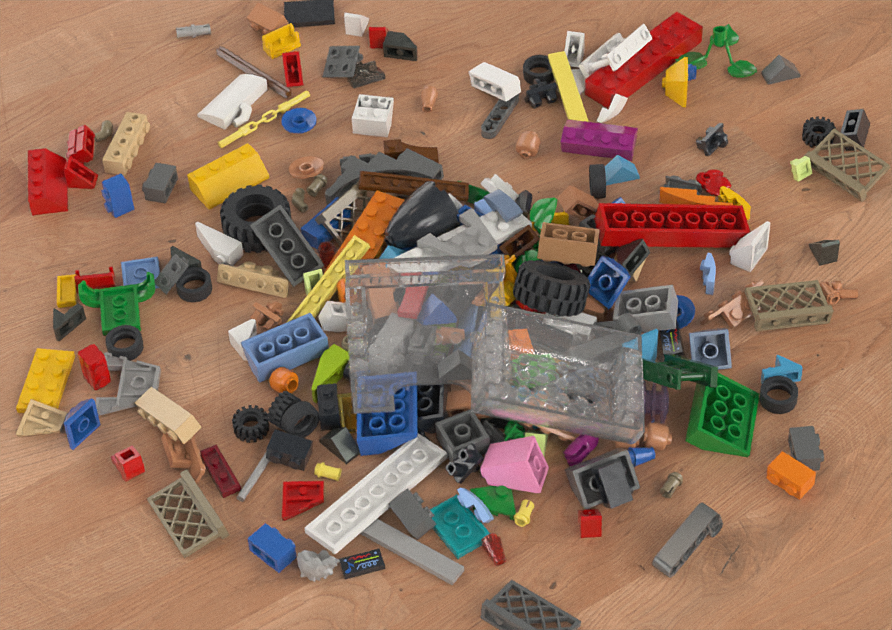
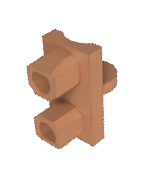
[250,301,284,331]

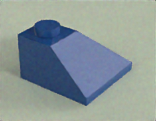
[588,256,630,309]
[64,398,101,450]

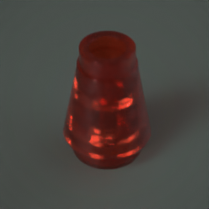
[317,241,336,268]
[481,533,507,566]

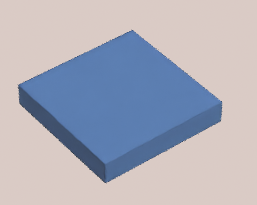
[121,257,160,289]

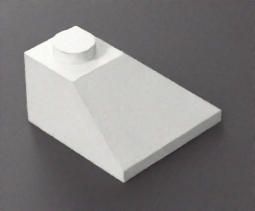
[729,221,770,272]

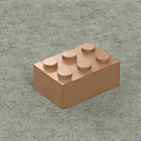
[537,222,600,267]

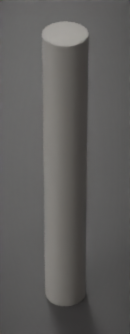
[237,453,269,502]

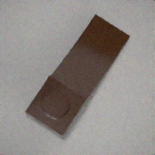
[383,139,439,163]

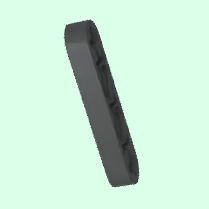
[481,94,519,139]

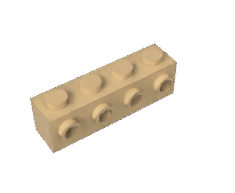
[102,112,150,176]
[135,387,201,444]

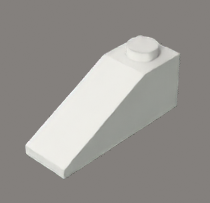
[195,222,243,266]
[318,301,374,332]

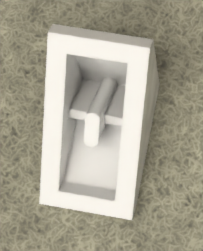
[344,13,369,37]
[565,31,585,68]
[228,319,257,361]

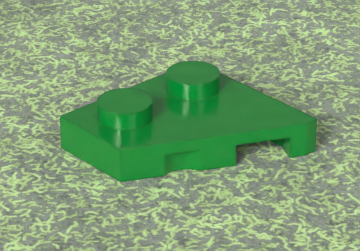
[470,485,516,520]

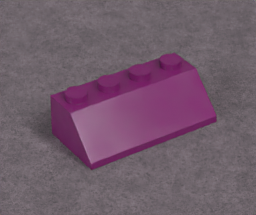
[561,119,638,161]

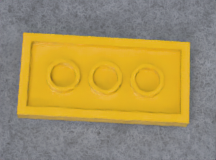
[16,348,75,413]

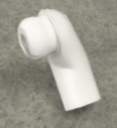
[232,103,252,128]

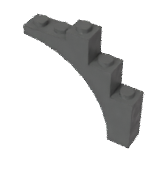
[325,148,444,205]

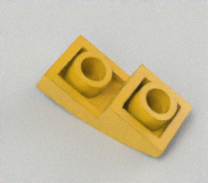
[718,186,751,220]

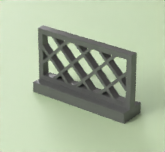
[480,580,581,630]

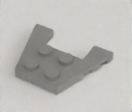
[417,208,497,266]
[95,352,161,416]

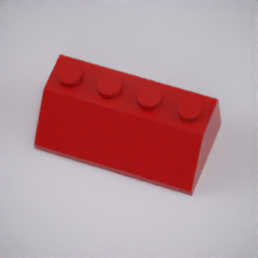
[28,148,68,216]

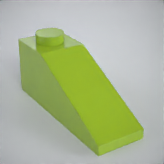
[311,344,352,403]

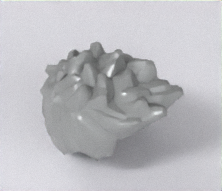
[297,549,340,582]

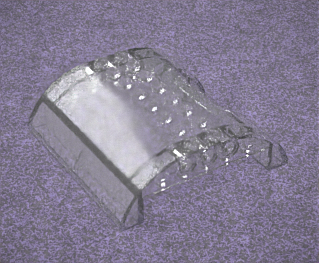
[345,254,517,414]

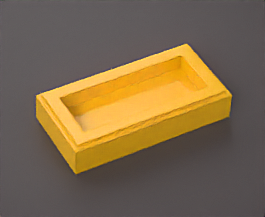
[57,274,77,308]

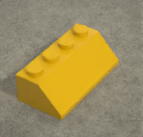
[187,143,270,210]

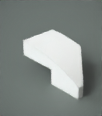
[597,94,628,123]

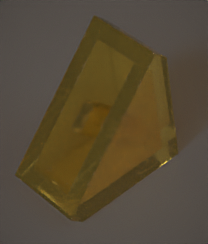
[337,392,358,433]

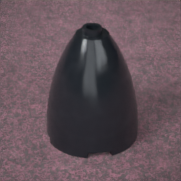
[384,181,460,248]

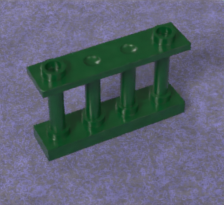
[630,353,718,390]

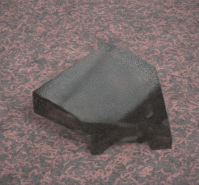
[347,61,386,89]

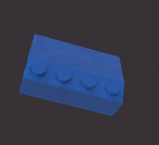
[357,372,418,456]

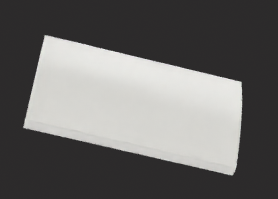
[197,74,268,130]

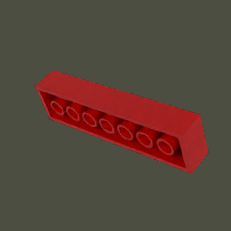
[585,11,703,109]
[594,203,751,248]

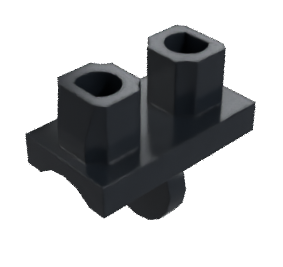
[524,78,557,109]
[696,123,728,156]
[446,443,484,484]

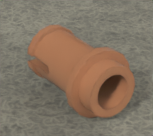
[820,281,840,304]

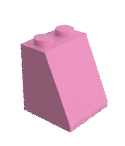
[480,436,549,493]

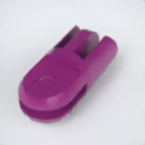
[563,429,599,467]

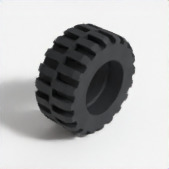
[220,185,292,253]
[513,260,591,317]

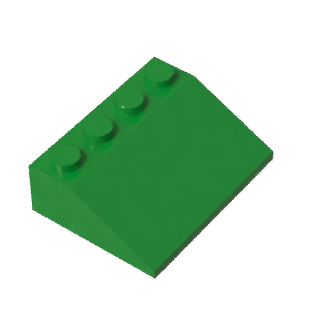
[685,373,760,457]

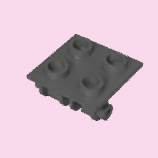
[323,46,363,78]

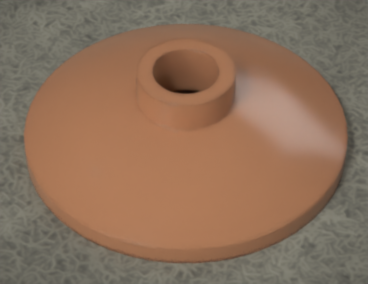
[289,156,324,179]

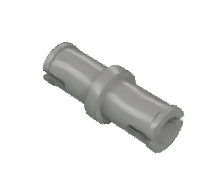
[176,24,211,38]

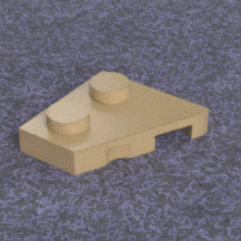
[16,399,67,437]

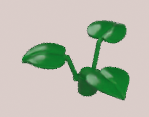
[675,24,757,78]
[505,197,557,274]

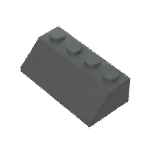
[250,204,324,287]

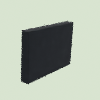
[284,0,335,28]

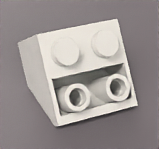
[352,94,394,137]

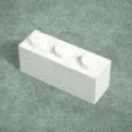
[469,62,521,101]

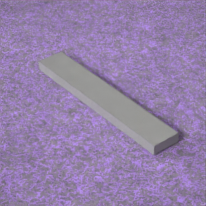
[360,519,464,585]

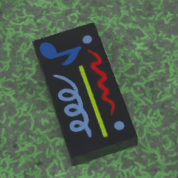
[659,320,685,356]
[339,548,385,580]

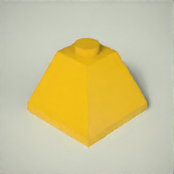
[662,57,688,107]

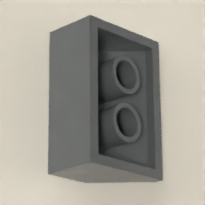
[565,448,640,510]

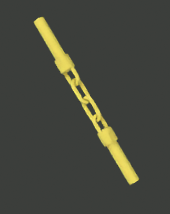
[218,90,310,148]

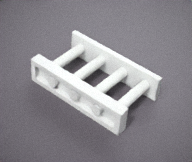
[578,24,652,79]

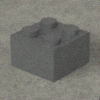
[435,409,490,462]

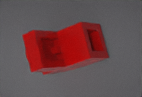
[111,445,145,482]

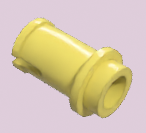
[314,462,342,481]
[514,500,534,527]

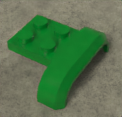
[78,272,155,336]

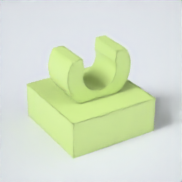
[790,156,812,181]

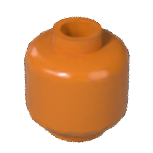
[269,367,299,393]

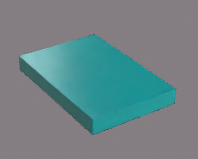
[430,494,492,559]

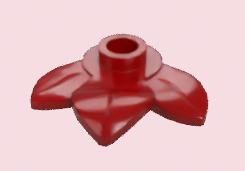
[696,169,732,197]

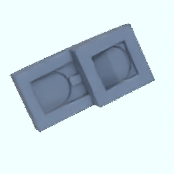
[483,189,523,223]

